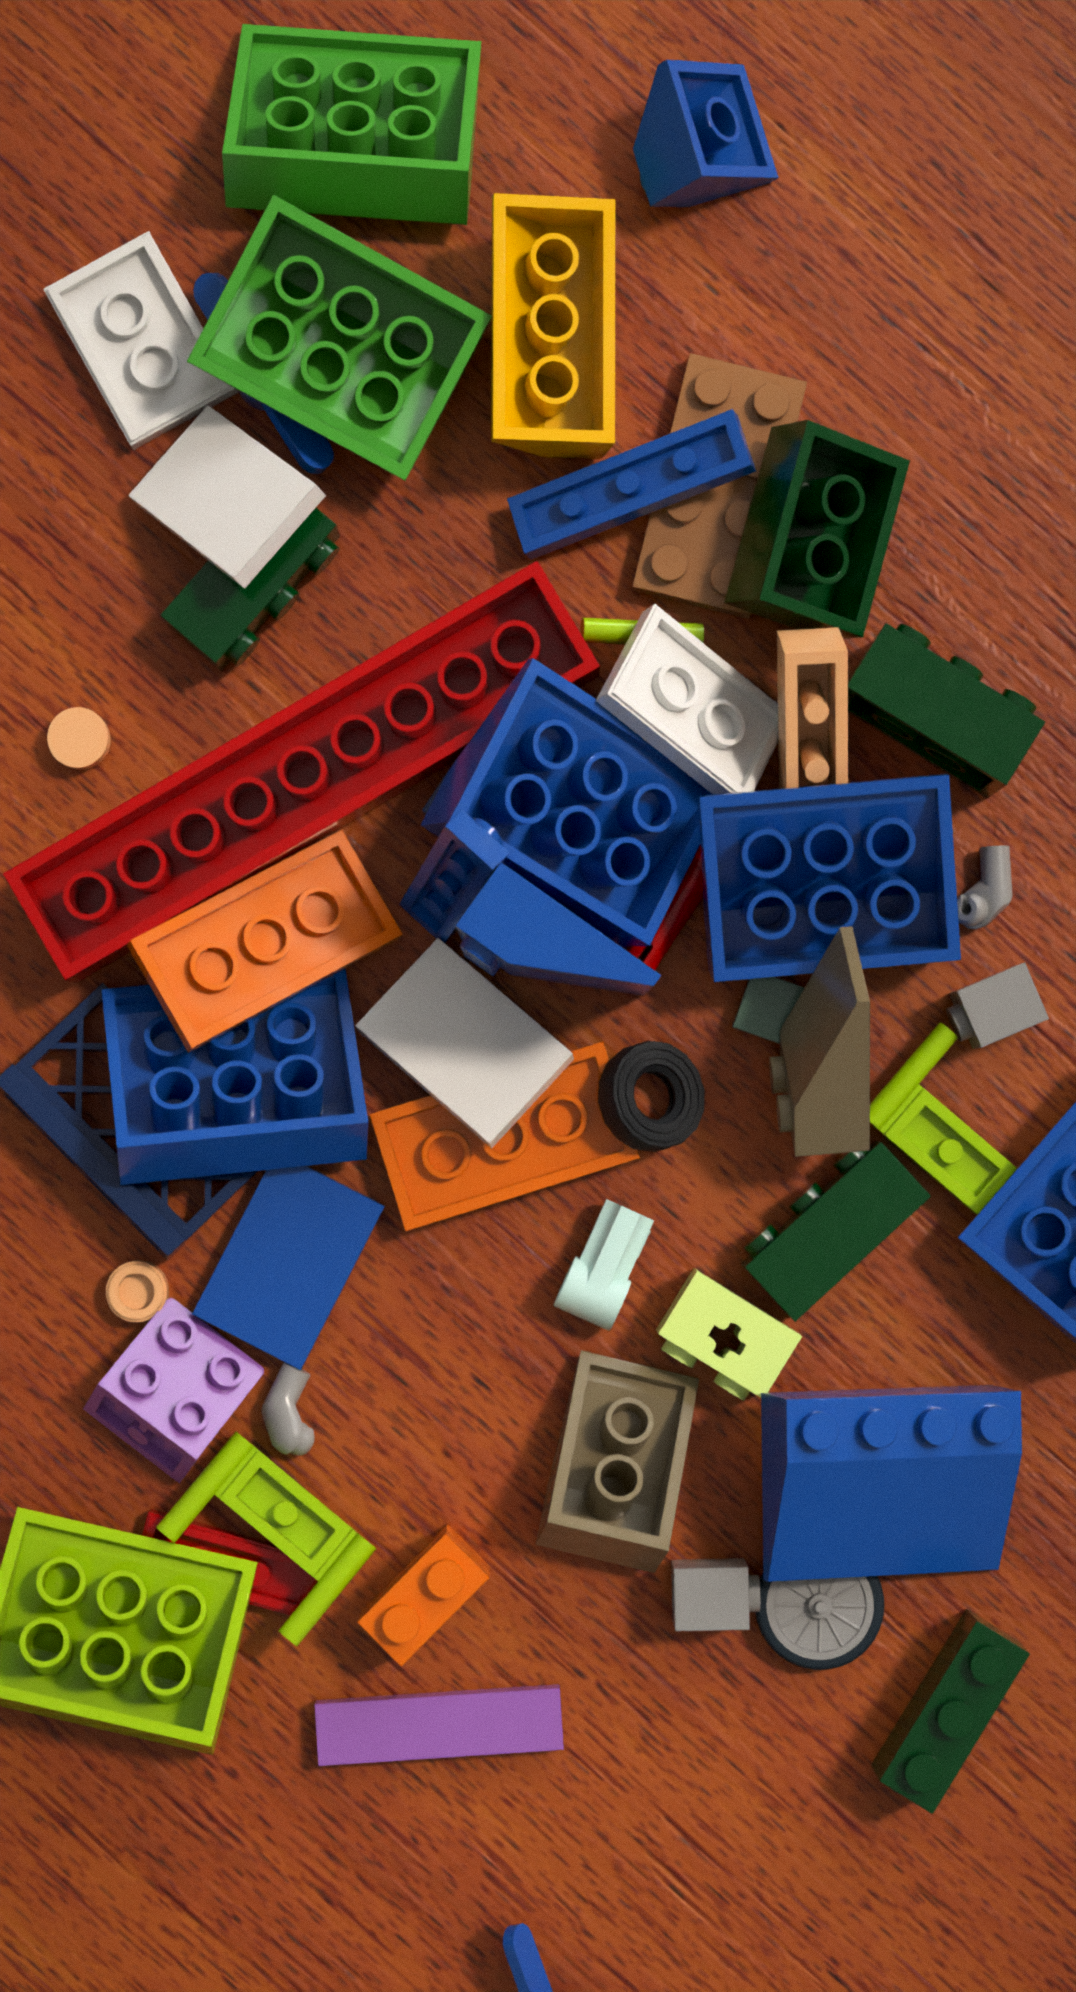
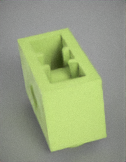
[656,1268,802,1401]

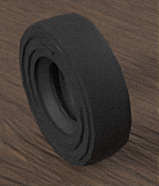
[598,1041,705,1152]

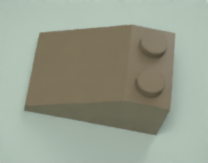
[769,926,870,1157]
[535,1350,699,1573]

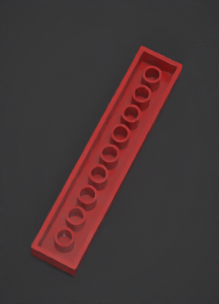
[3,560,600,983]

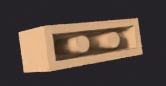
[777,627,848,789]

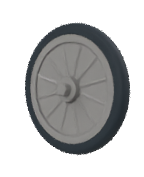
[755,1574,884,1670]

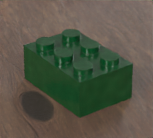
[724,420,910,639]
[848,623,1045,798]

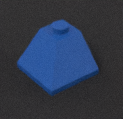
[633,59,779,207]

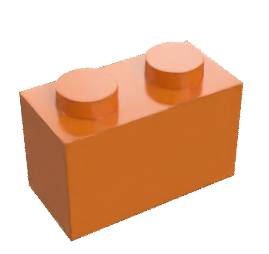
[357,1524,491,1667]

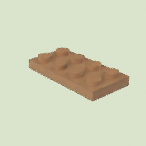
[632,353,807,619]

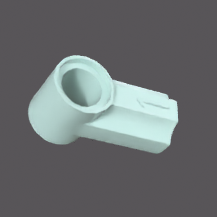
[553,1199,654,1331]

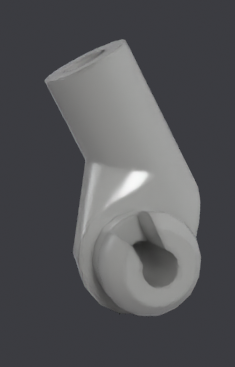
[957,845,1013,929]
[261,1362,315,1456]

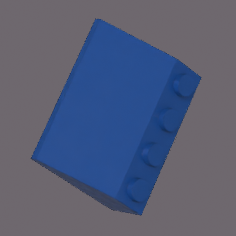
[420,658,713,947]
[699,774,961,982]
[456,862,661,996]
[101,968,368,1185]
[958,1102,1076,1344]
[761,1385,1022,1582]

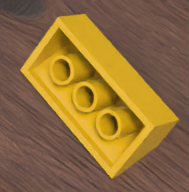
[491,193,615,459]

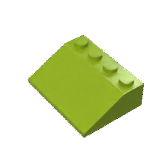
[0,1507,258,1755]

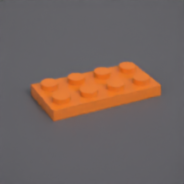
[127,830,403,1053]
[369,1042,640,1231]

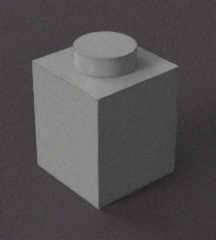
[946,962,1049,1049]
[671,1558,761,1631]

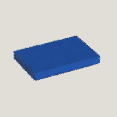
[192,1166,385,1370]

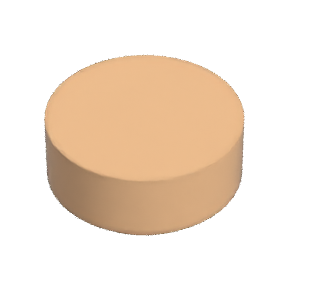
[47,707,111,770]
[106,1260,169,1322]

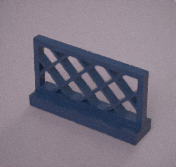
[0,983,258,1261]

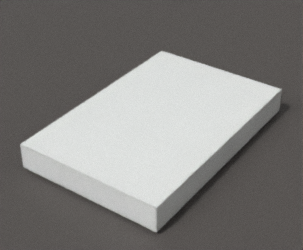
[43,231,238,450]
[128,405,326,589]
[596,604,778,795]
[355,938,574,1149]

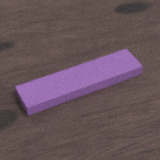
[315,1684,564,1766]

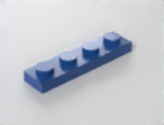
[507,409,756,560]
[399,809,510,943]

